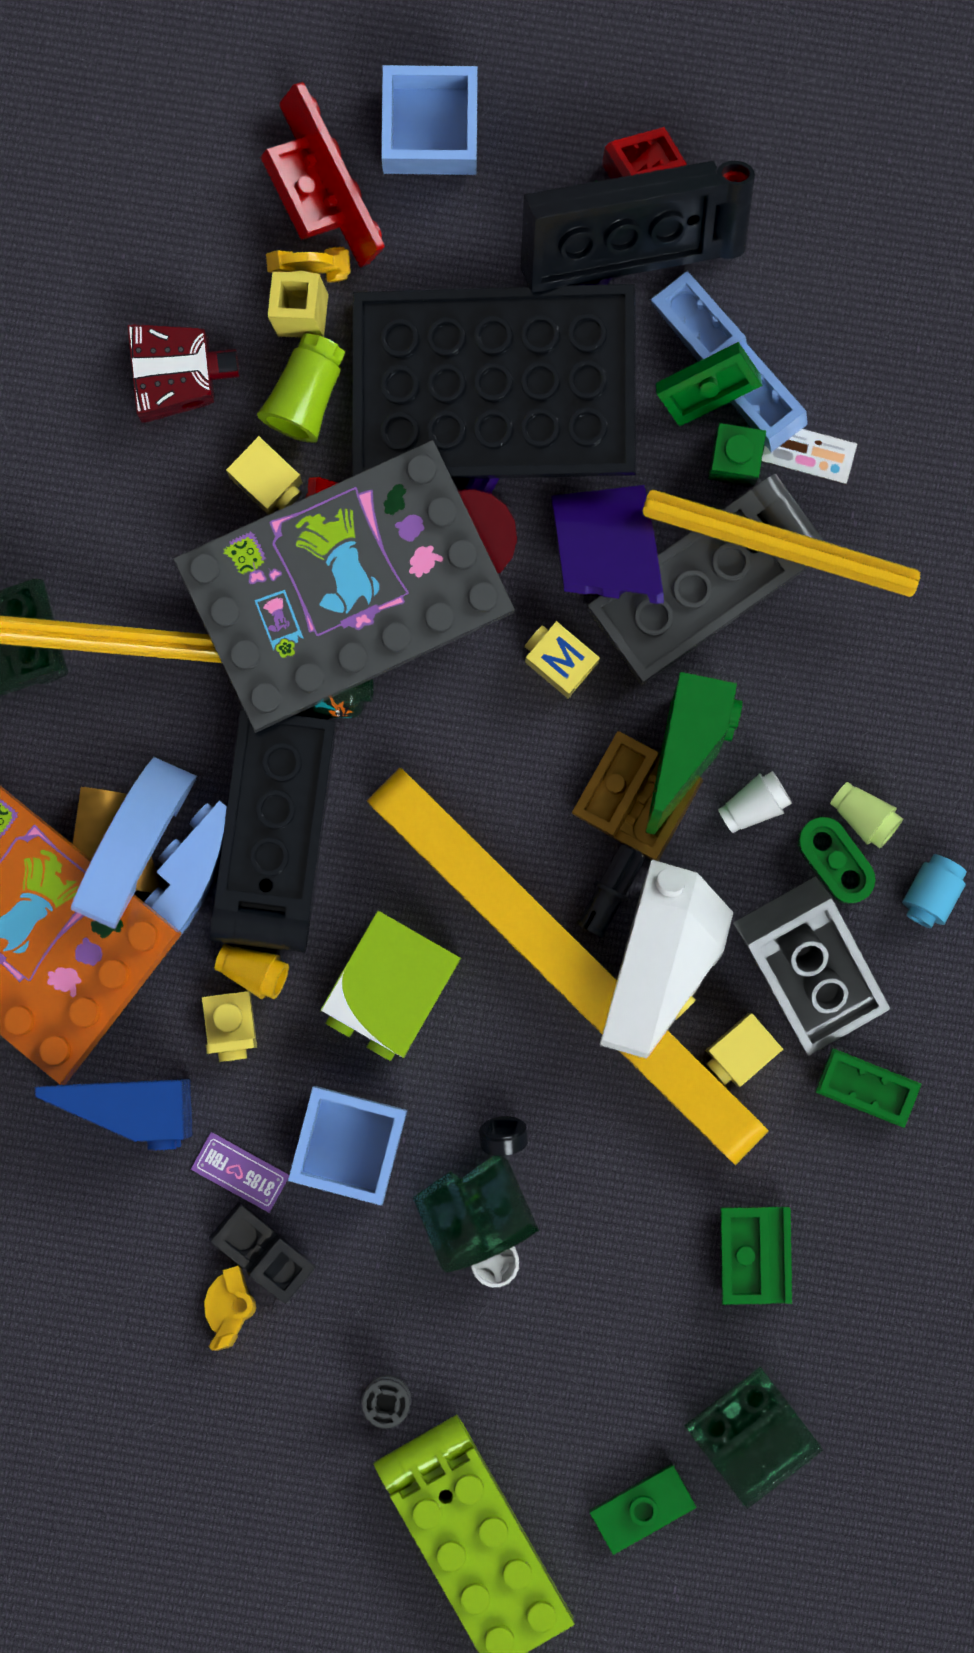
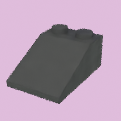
[733,876,891,1056]

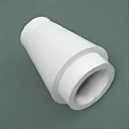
[718,771,792,833]

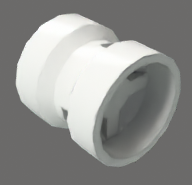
[472,1237,519,1287]

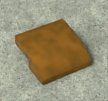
[572,731,703,861]

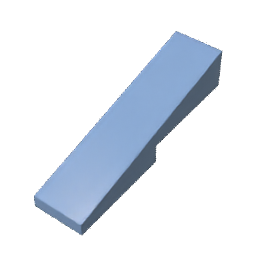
[651,271,808,453]

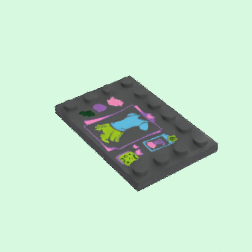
[173,440,515,733]

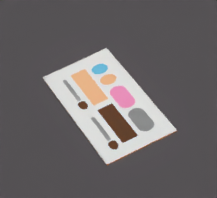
[762,429,857,484]

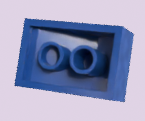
[35,1079,193,1150]

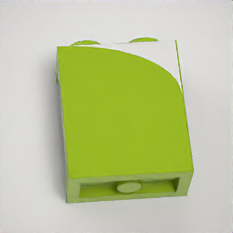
[321,911,461,1061]

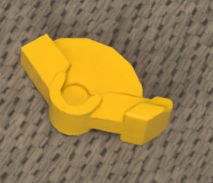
[266,247,351,282]
[204,1266,256,1351]

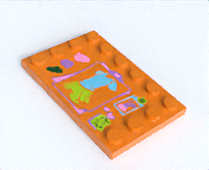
[0,786,182,1085]

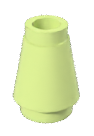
[830,782,903,849]

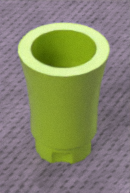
[257,333,345,443]

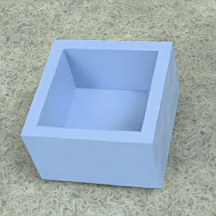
[381,65,478,175]
[288,1086,408,1205]

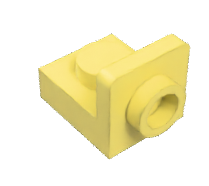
[202,991,257,1062]

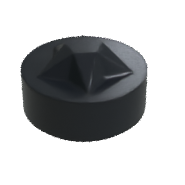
[479,1116,528,1156]

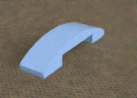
[71,757,197,929]

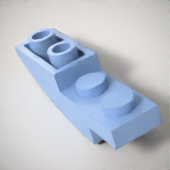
[144,800,227,947]

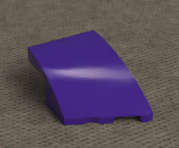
[551,485,664,604]

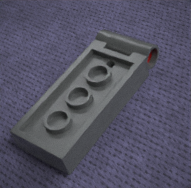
[587,473,824,686]

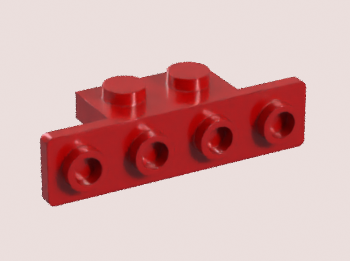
[260,82,384,267]

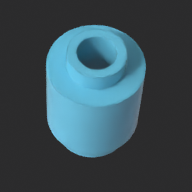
[902,854,967,928]

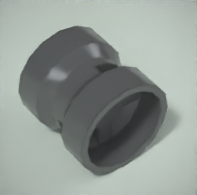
[362,1375,411,1428]

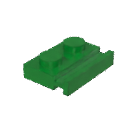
[720,1206,792,1305]

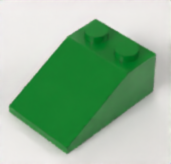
[645,672,743,835]

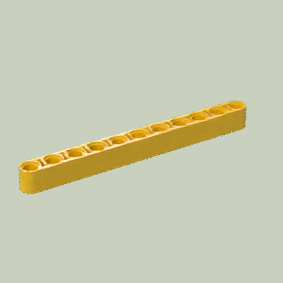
[367,767,769,1166]

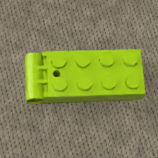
[373,1414,575,1653]

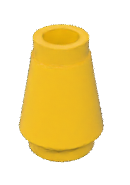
[214,944,289,999]

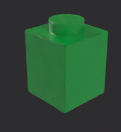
[708,423,766,487]

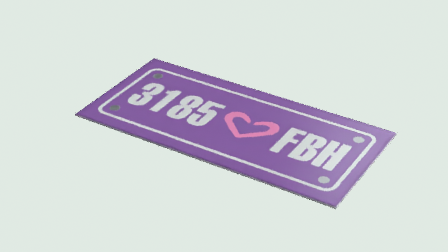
[190,1132,289,1213]

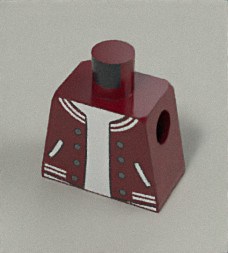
[128,324,239,423]

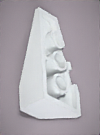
[600,860,733,1059]

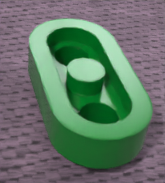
[798,817,876,904]

